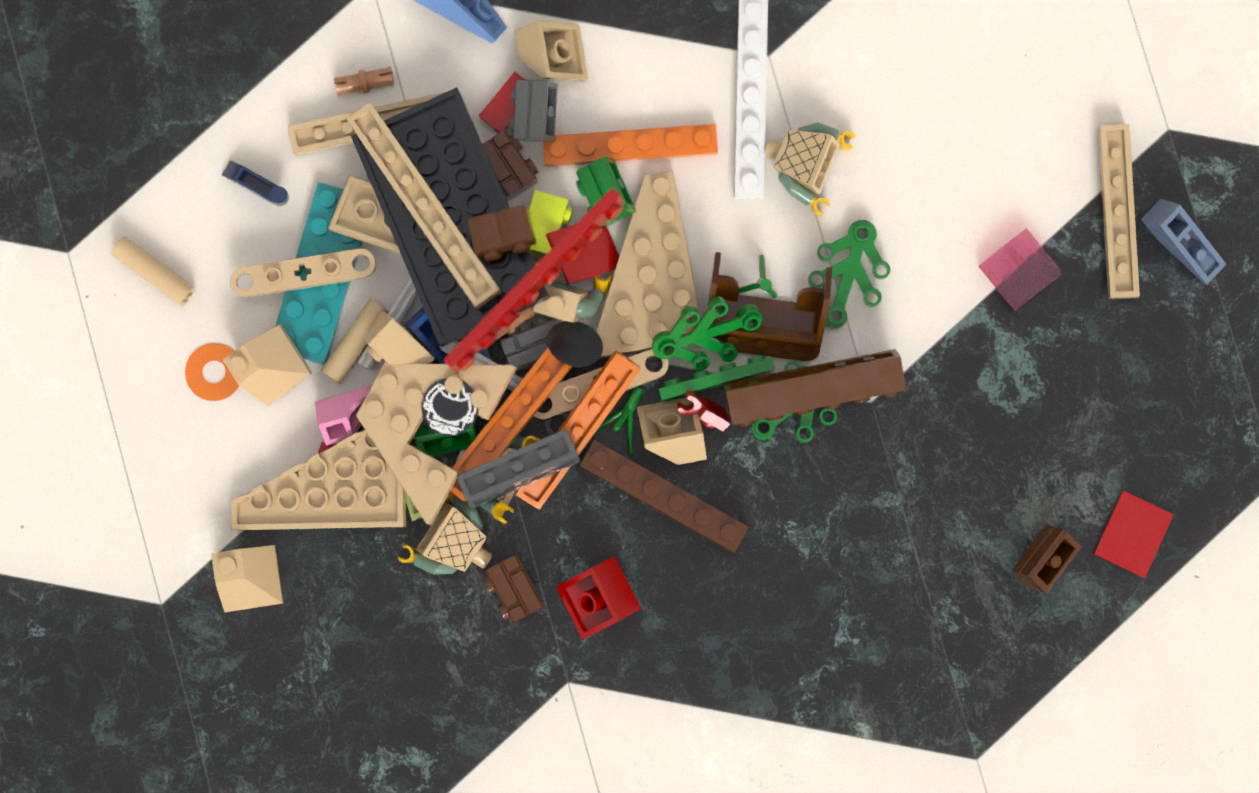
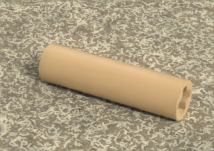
[111,236,195,306]
[320,299,389,384]

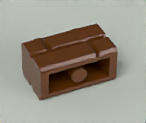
[483,130,539,201]
[1012,524,1081,594]
[483,554,545,623]

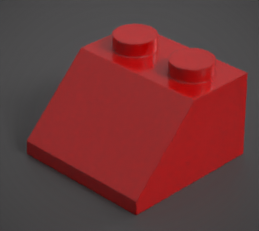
[556,556,641,640]

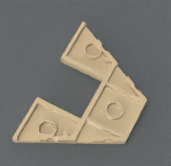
[356,363,517,525]

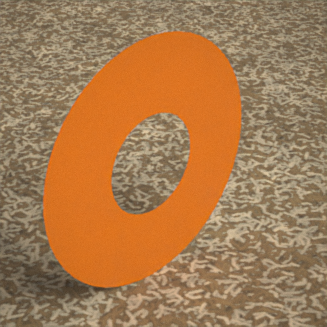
[185,343,239,401]

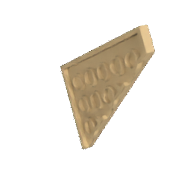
[597,171,699,359]
[231,429,406,530]

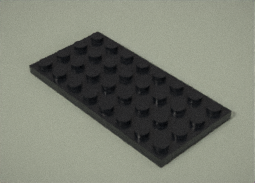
[351,87,550,347]

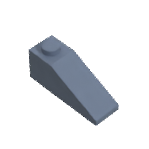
[1141,199,1226,285]

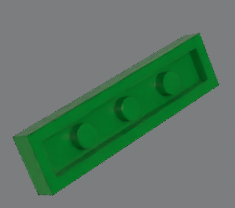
[658,355,775,402]

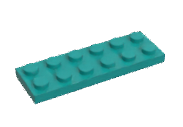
[275,182,362,365]

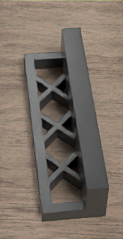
[456,429,580,509]

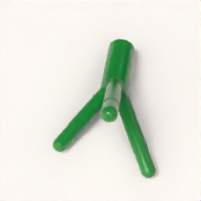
[739,255,777,298]
[596,387,644,455]

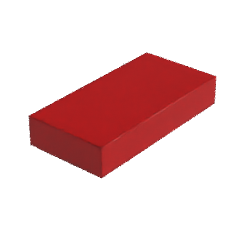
[479,72,525,133]

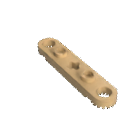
[230,249,376,297]
[534,349,669,420]

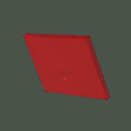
[546,225,620,285]
[1093,491,1174,578]

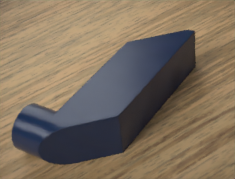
[222,160,289,206]

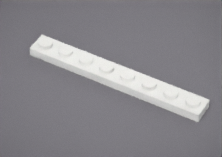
[734,0,768,199]

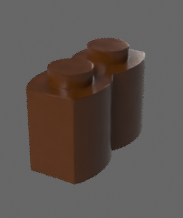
[467,205,536,261]

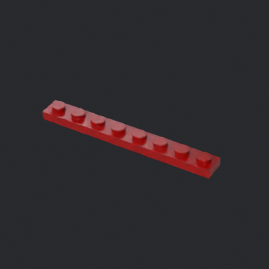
[443,187,624,373]

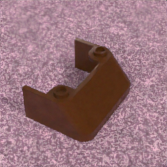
[707,252,832,361]

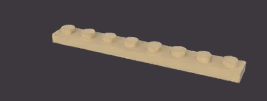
[347,102,501,309]

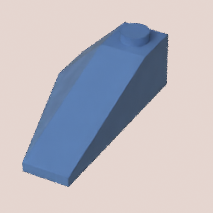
[414,0,507,44]

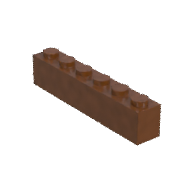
[723,349,906,427]
[580,440,749,554]

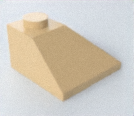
[514,20,588,81]
[363,310,435,364]
[223,324,312,405]
[637,397,707,465]
[211,545,284,612]

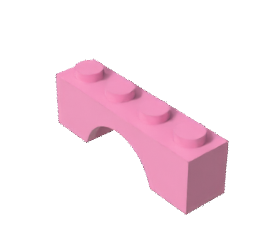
[315,386,372,446]

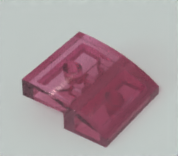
[978,228,1063,311]

